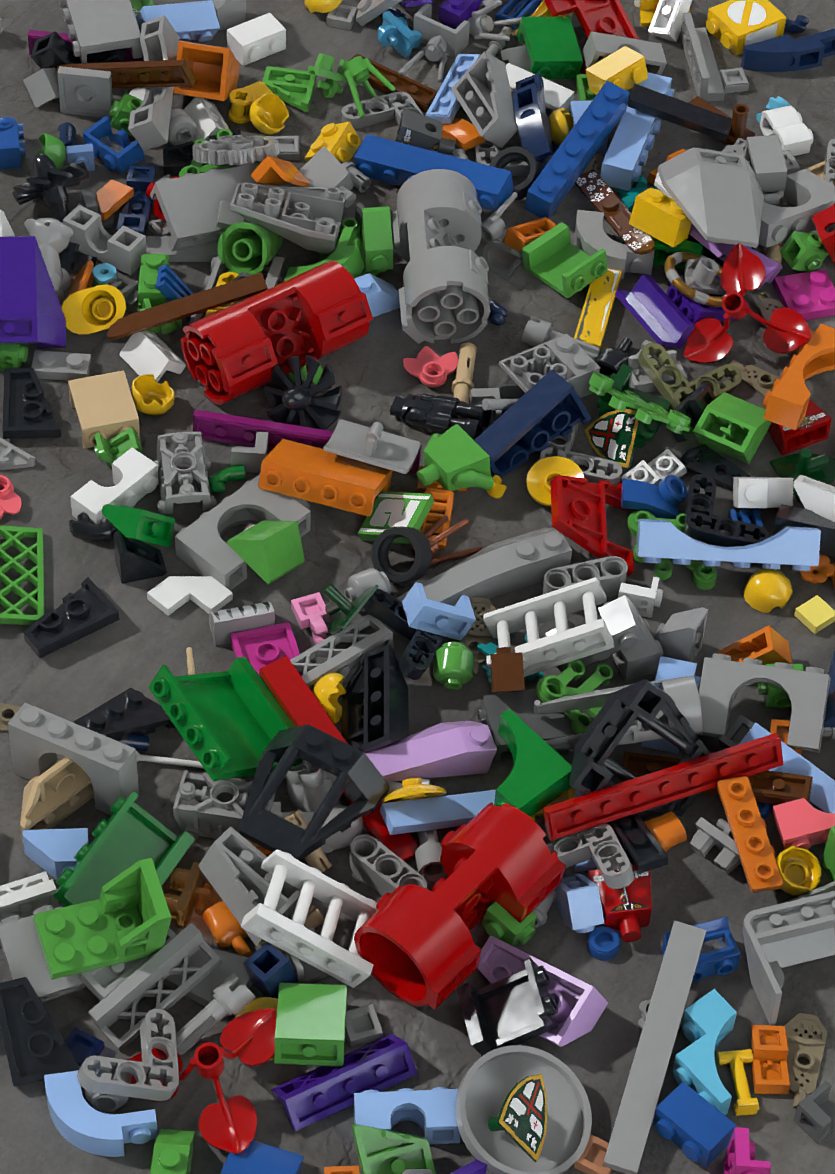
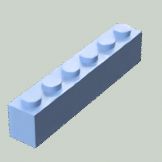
[600,72,674,191]

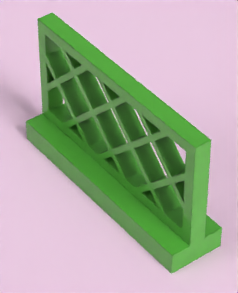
[0,526,44,625]

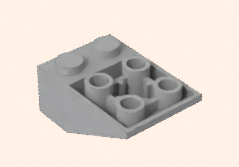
[498,334,600,398]

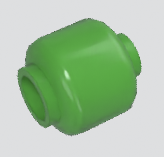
[433,642,474,690]

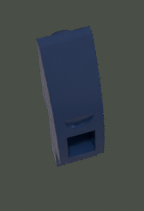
[741,29,835,72]
[512,73,553,161]

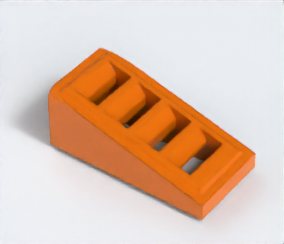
[504,217,556,253]
[419,488,454,550]

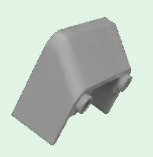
[742,891,835,1025]

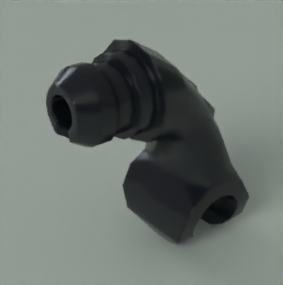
[69,512,120,542]

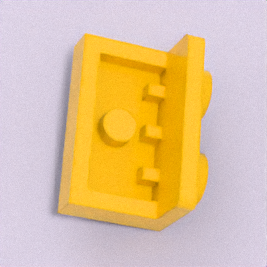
[304,121,361,164]

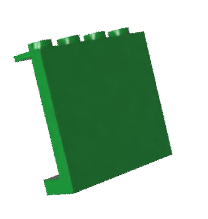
[148,657,303,781]

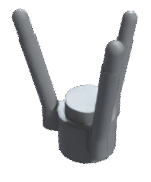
[468,0,531,41]
[398,35,448,82]
[481,192,518,243]

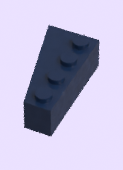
[474,370,592,478]

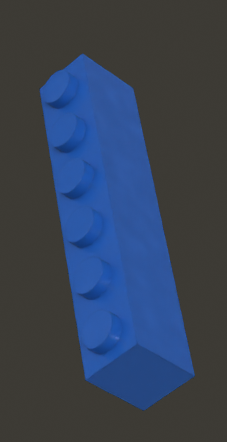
[525,81,630,219]
[354,134,514,211]

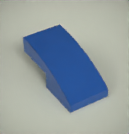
[621,478,678,519]

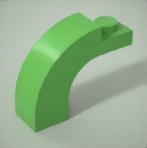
[284,227,365,281]

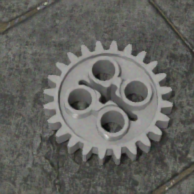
[192,135,280,166]

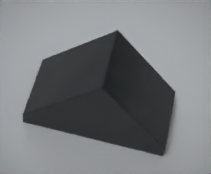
[113,531,167,584]

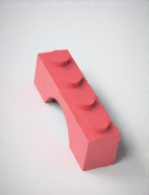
[773,798,835,850]

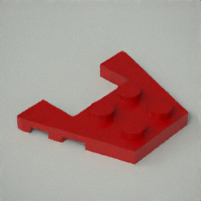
[544,0,640,74]
[550,475,634,578]

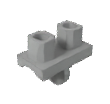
[690,817,742,875]

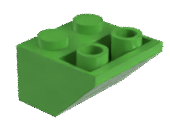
[693,392,772,465]

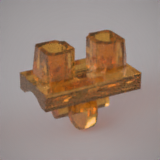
[164,862,219,929]

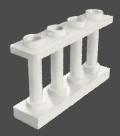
[483,577,614,677]
[241,850,377,988]

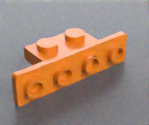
[717,776,783,893]

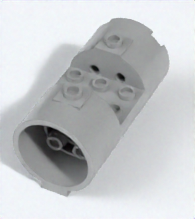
[392,169,490,344]

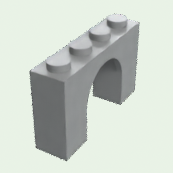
[759,169,835,248]
[175,474,311,591]
[696,653,831,753]
[7,703,140,815]

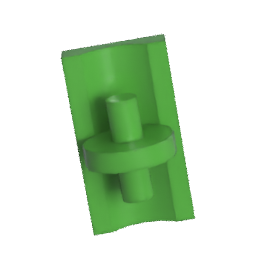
[307,53,358,99]

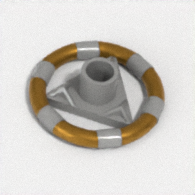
[664,252,727,307]

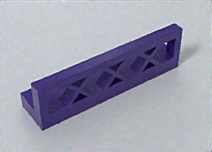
[271,1033,417,1131]

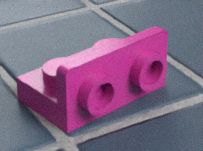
[723,1127,771,1174]

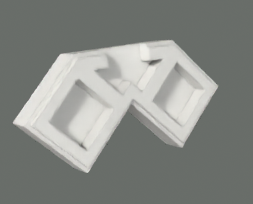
[147,576,233,616]

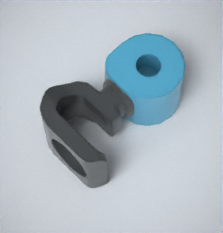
[92,263,139,311]

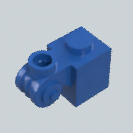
[0,117,26,169]

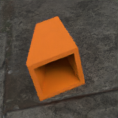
[173,41,240,101]

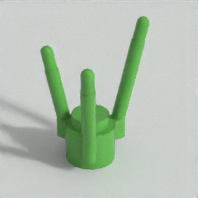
[343,56,396,118]

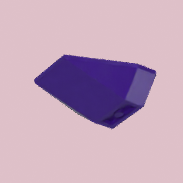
[0,236,66,348]

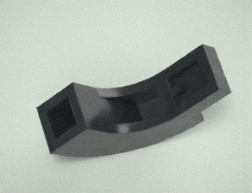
[31,31,127,69]

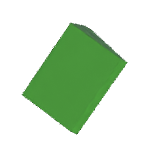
[227,520,305,584]

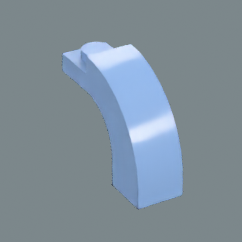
[44,1070,158,1157]

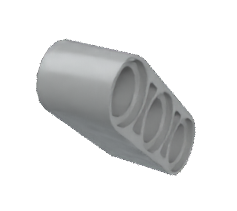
[542,556,628,598]
[350,834,427,896]

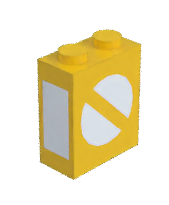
[706,0,786,56]

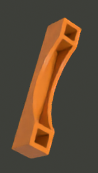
[762,324,835,430]

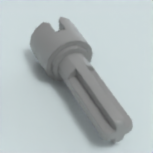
[521,316,600,361]
[415,829,447,883]
[176,973,256,1055]

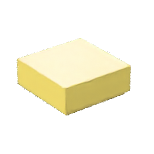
[794,595,835,634]

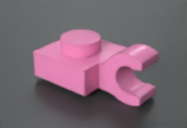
[291,592,330,644]

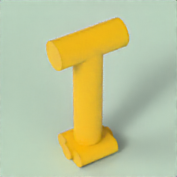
[717,1049,759,1116]

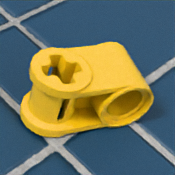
[229,81,274,124]

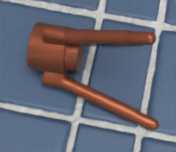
[409,516,483,568]

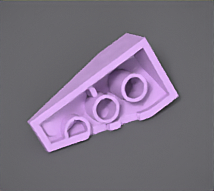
[365,721,497,782]
[477,936,608,1047]

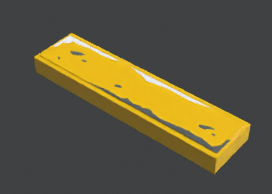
[574,268,622,349]

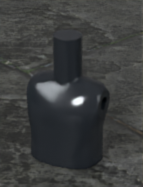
[595,338,633,378]

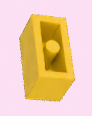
[585,46,648,95]
[629,187,692,248]

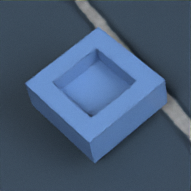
[66,144,95,171]

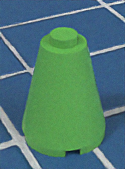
[218,222,283,275]

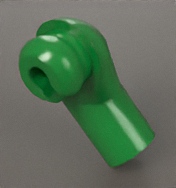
[208,465,246,493]

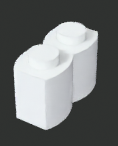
[760,105,813,156]

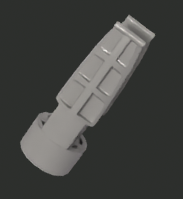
[534,676,703,750]

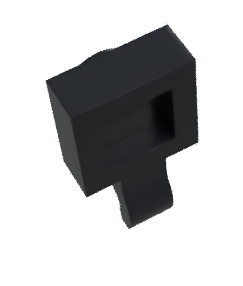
[59,241,97,271]

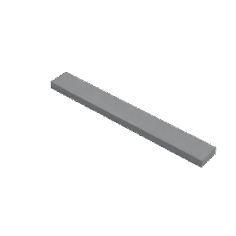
[602,920,707,1174]

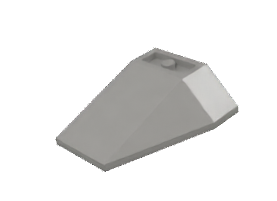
[657,147,764,248]
[230,182,347,254]

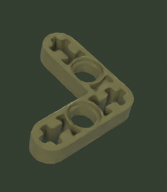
[638,343,742,410]

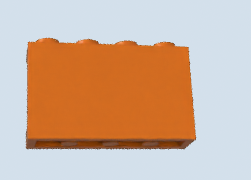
[258,439,393,516]

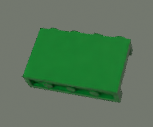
[53,791,195,907]

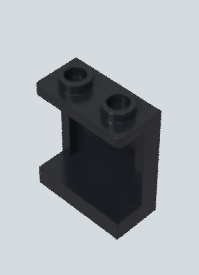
[457,957,558,1056]

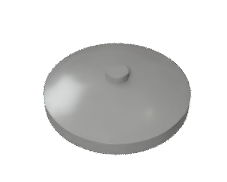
[455,1045,592,1174]

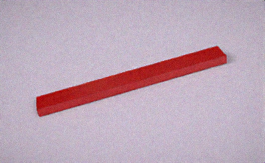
[259,655,419,863]
[543,733,784,841]

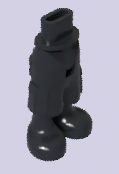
[390,393,492,440]

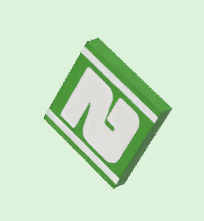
[358,491,434,544]

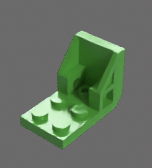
[33,858,172,980]

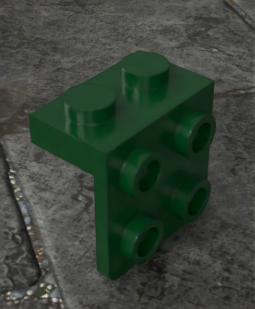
[597,364,671,442]

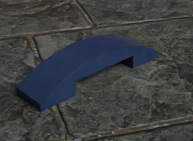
[116,165,156,235]

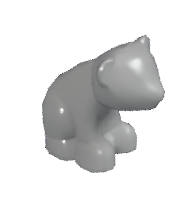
[24,218,73,303]
[285,760,366,854]

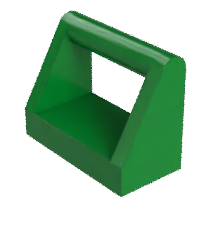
[102,504,176,547]

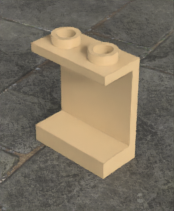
[68,370,140,449]

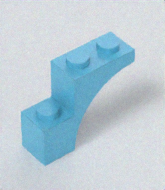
[672,989,737,1115]

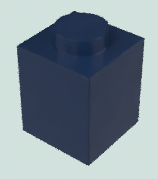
[243,942,298,999]

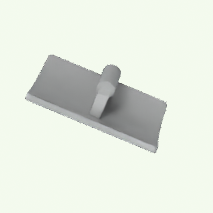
[323,419,421,474]

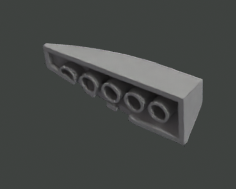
[396,528,572,606]

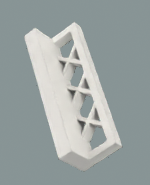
[0,871,59,925]

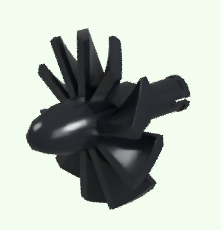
[12,152,89,223]
[264,355,342,430]

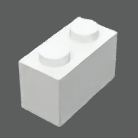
[227,13,286,66]

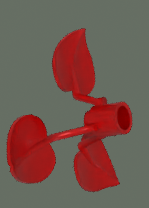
[683,243,811,363]
[126,1008,277,1155]

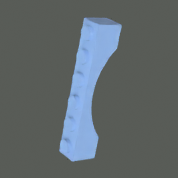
[636,519,821,571]

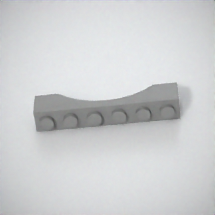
[128,15,180,151]

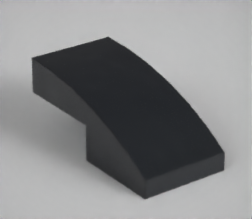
[672,384,716,443]

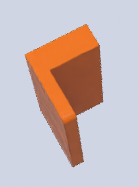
[251,155,311,187]

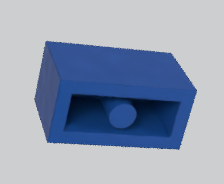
[653,1082,736,1168]

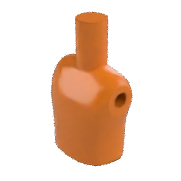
[644,811,687,852]
[202,901,252,958]

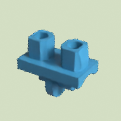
[377,11,422,58]

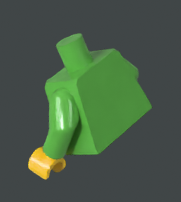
[417,424,507,499]

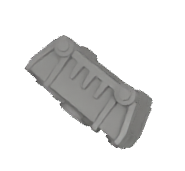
[154,432,217,515]
[173,770,277,847]

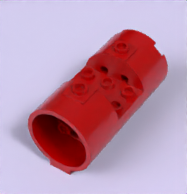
[181,261,373,405]
[354,802,566,1010]

